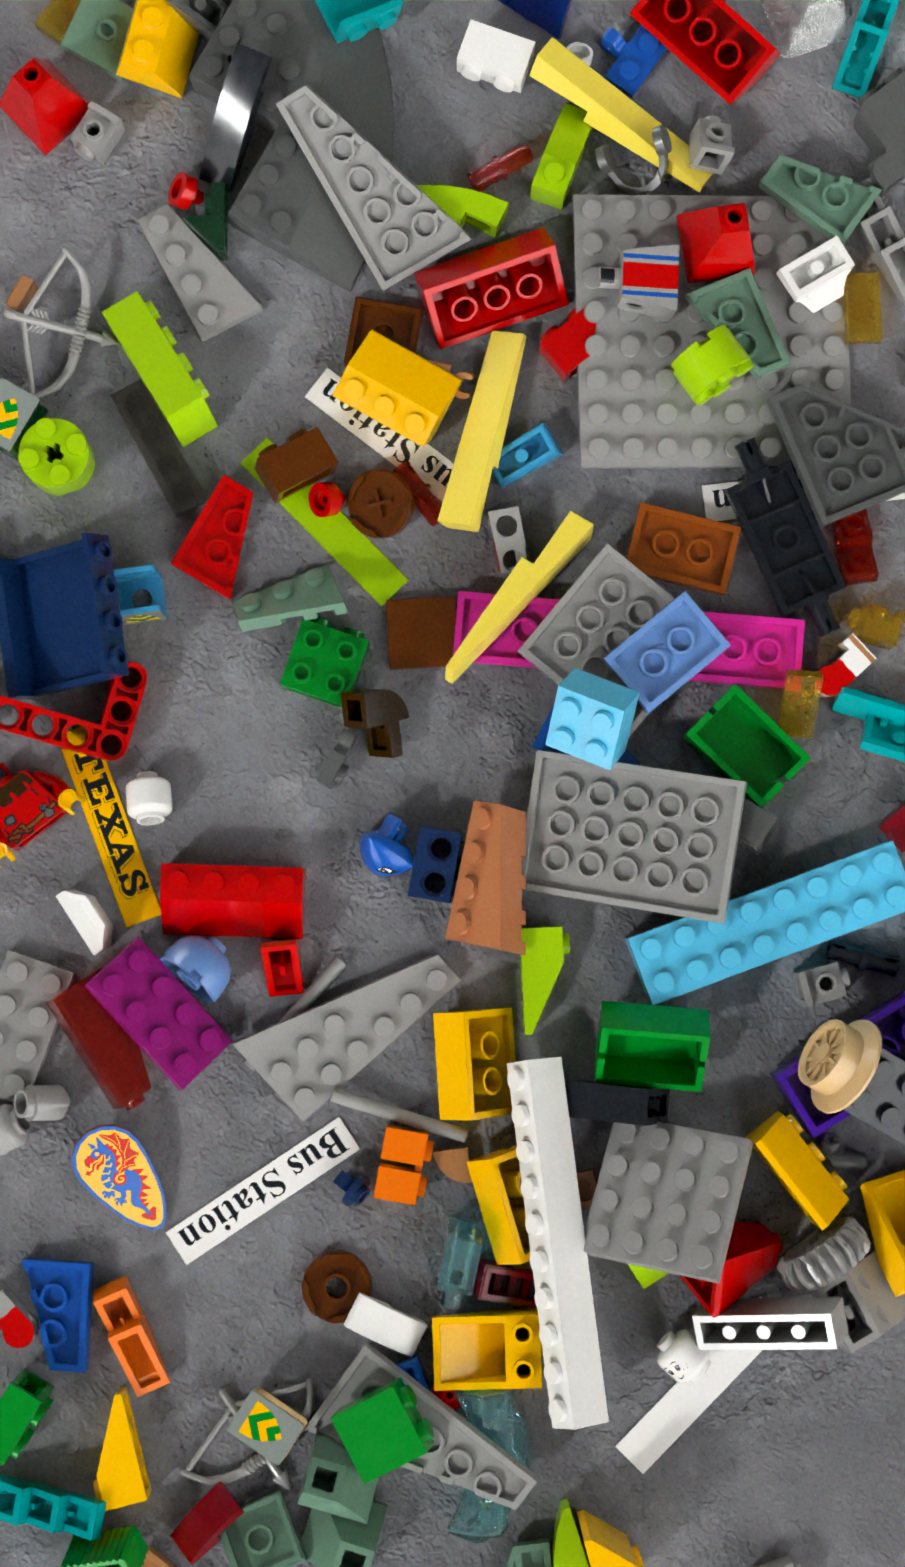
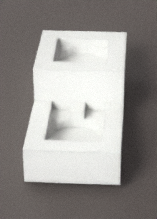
[343,1292,428,1357]

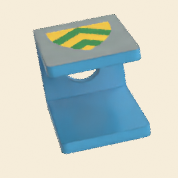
[114,564,167,625]

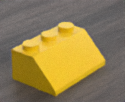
[116,0,200,98]
[332,329,463,447]
[433,1007,516,1121]
[745,1111,849,1231]
[467,1145,531,1265]
[577,1510,645,1567]

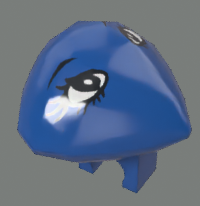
[359,814,414,877]

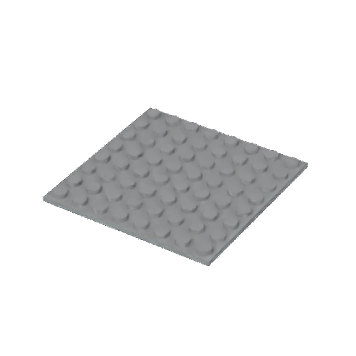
[572,194,851,468]

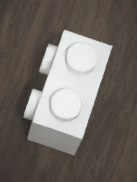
[457,19,536,93]

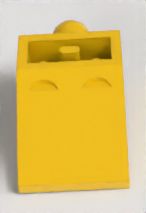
[860,1170,905,1297]
[432,1308,543,1391]

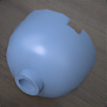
[160,936,231,1004]

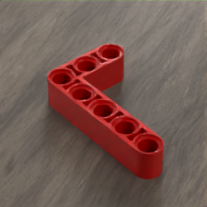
[0,662,147,761]

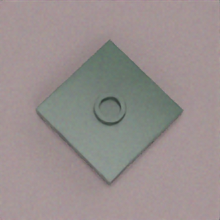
[59,0,134,81]
[219,1490,307,1567]

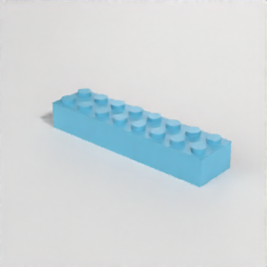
[624,840,905,1005]

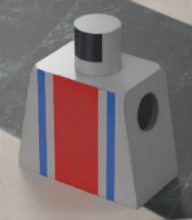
[598,244,680,320]

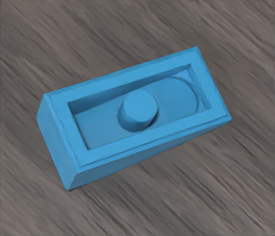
[492,423,564,489]

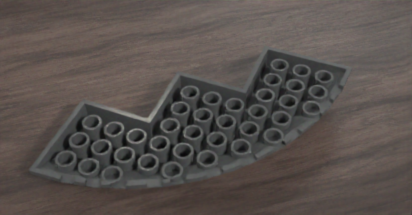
[189,0,394,292]

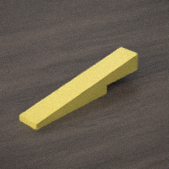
[529,37,713,193]
[437,330,527,532]
[445,511,594,684]

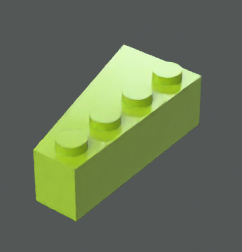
[102,291,218,447]

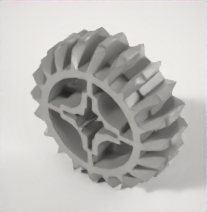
[777,1217,871,1294]

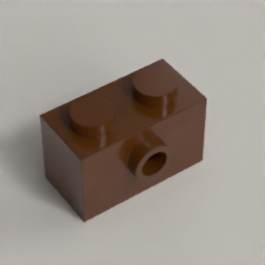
[255,427,339,504]

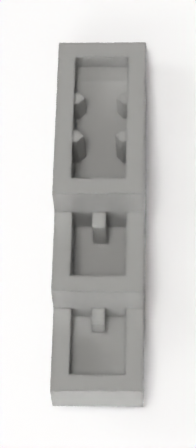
[855,177,905,307]

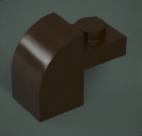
[340,688,409,758]

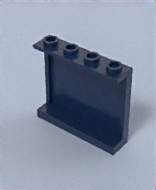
[0,533,129,699]

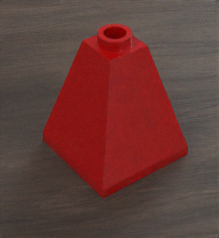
[0,57,89,156]
[676,203,756,284]
[679,1222,783,1318]

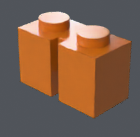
[373,1124,434,1205]

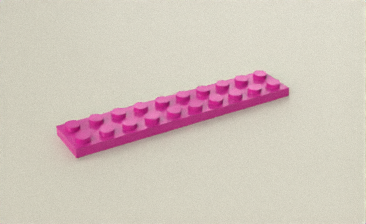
[453,591,805,690]

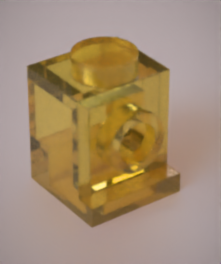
[847,604,905,650]

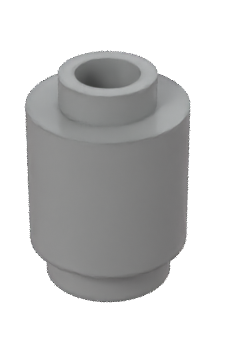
[14,1085,70,1121]

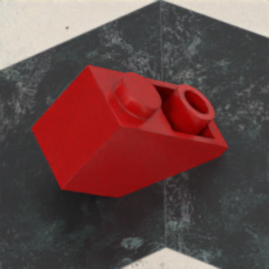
[539,300,596,383]

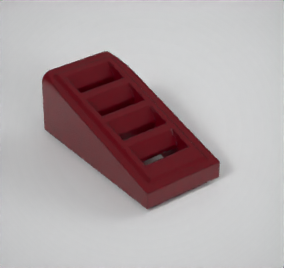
[471,1259,537,1309]

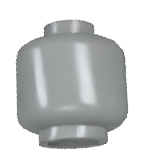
[0,1104,31,1156]

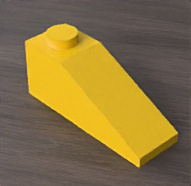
[93,1386,152,1511]

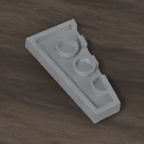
[137,204,263,342]

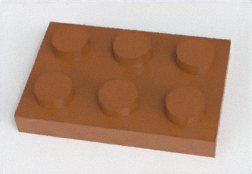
[626,502,742,596]

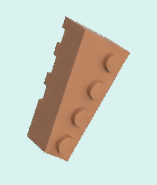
[445,800,526,955]

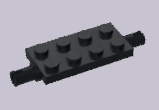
[725,437,846,637]

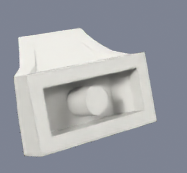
[776,236,855,313]
[56,889,113,955]

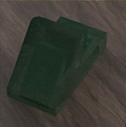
[183,182,228,261]

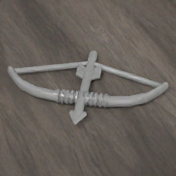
[3,247,119,398]
[181,1378,313,1490]

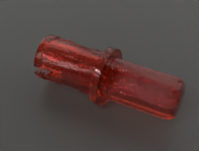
[466,143,534,192]
[393,461,441,526]

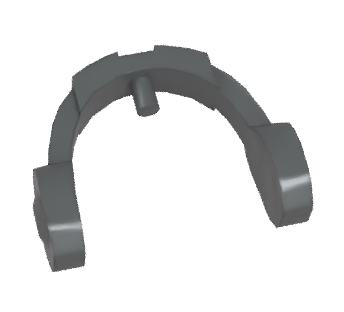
[595,125,672,195]

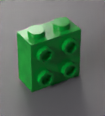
[280,617,370,708]
[0,1368,55,1466]
[331,1377,435,1484]

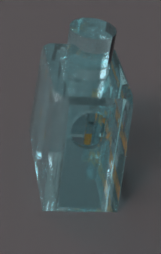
[437,1217,484,1309]

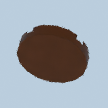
[346,469,415,538]

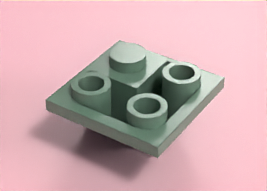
[297,1433,378,1524]
[301,1500,388,1567]

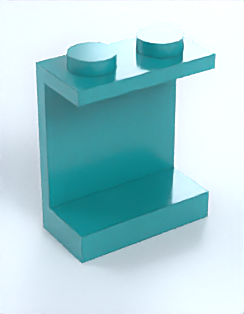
[314,0,404,44]

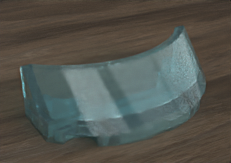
[448,1389,530,1544]

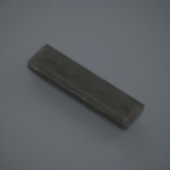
[110,379,207,518]

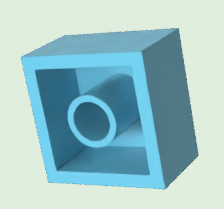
[545,668,640,770]

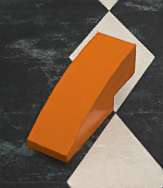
[93,1275,170,1397]

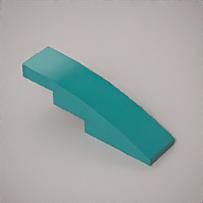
[831,0,899,99]
[0,1474,106,1541]

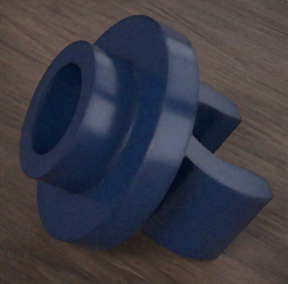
[333,1170,371,1206]

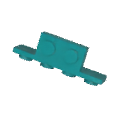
[832,687,905,762]

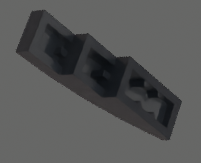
[199,43,273,192]

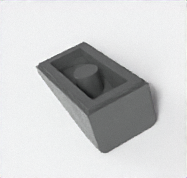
[165,0,230,38]

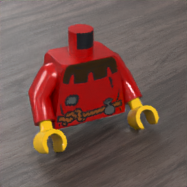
[0,763,86,868]

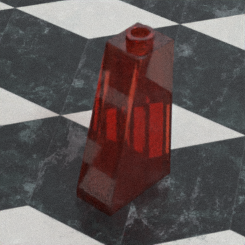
[46,963,151,1111]

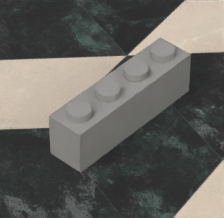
[692,1297,849,1350]

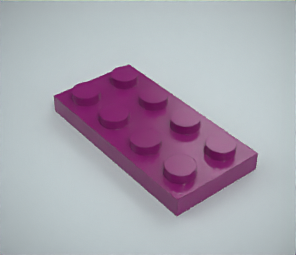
[84,937,233,1090]

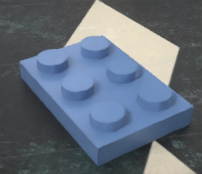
[603,591,731,714]

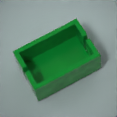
[681,684,811,808]
[594,1001,711,1092]

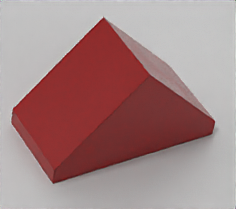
[260,939,304,997]

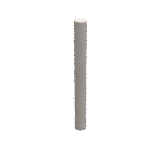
[244,956,347,1071]
[330,1088,468,1143]

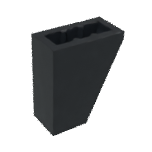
[566,1080,670,1126]

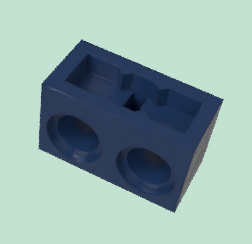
[408,826,465,904]

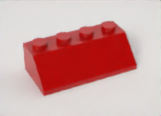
[629,0,781,105]
[414,227,569,350]
[160,863,306,939]

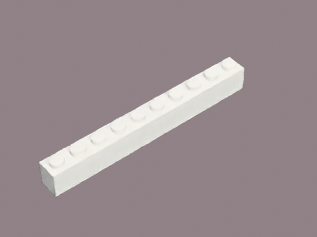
[507,1057,609,1430]

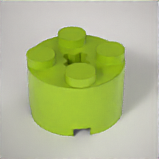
[669,324,755,407]
[18,418,95,496]

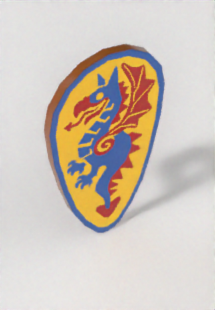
[72,1124,166,1230]

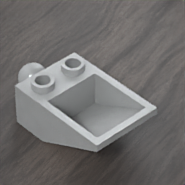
[810,1246,905,1354]

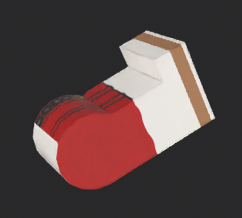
[810,633,877,698]

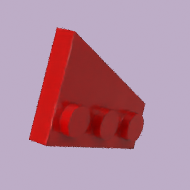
[170,475,254,600]

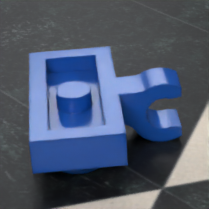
[599,25,668,100]

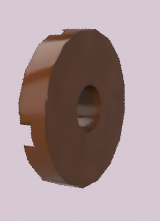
[302,1250,373,1323]

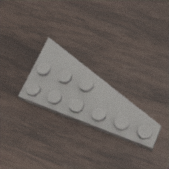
[276,85,473,291]
[232,953,461,1121]
[304,1342,539,1510]

